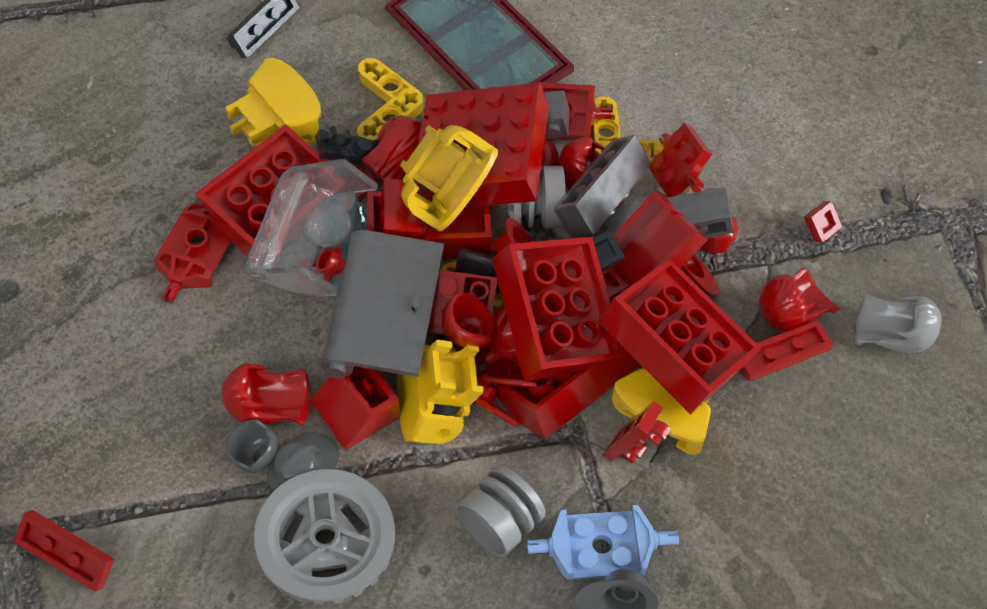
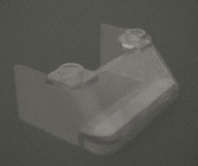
[245,159,378,297]

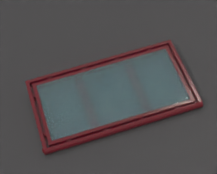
[385,0,574,91]

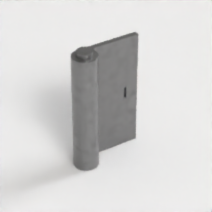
[320,230,444,379]

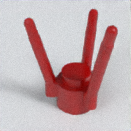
[473,373,537,427]

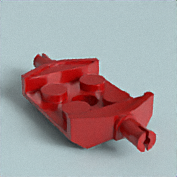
[154,203,232,304]

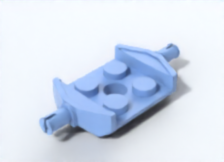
[527,505,679,580]

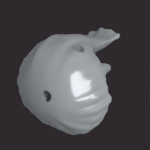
[854,295,942,354]

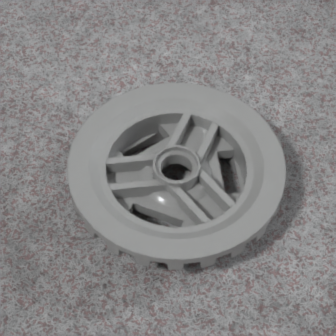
[254,469,395,605]

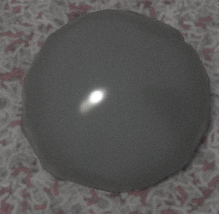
[225,419,279,473]

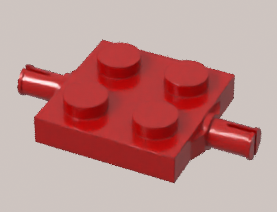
[540,82,613,141]
[649,122,712,197]

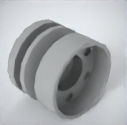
[507,165,566,229]
[455,465,546,558]

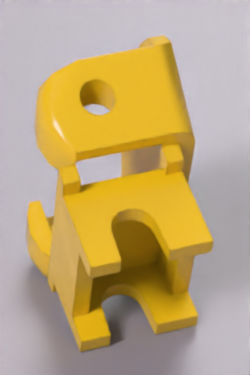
[225,58,321,146]
[400,125,498,231]
[397,340,483,444]
[612,367,711,455]

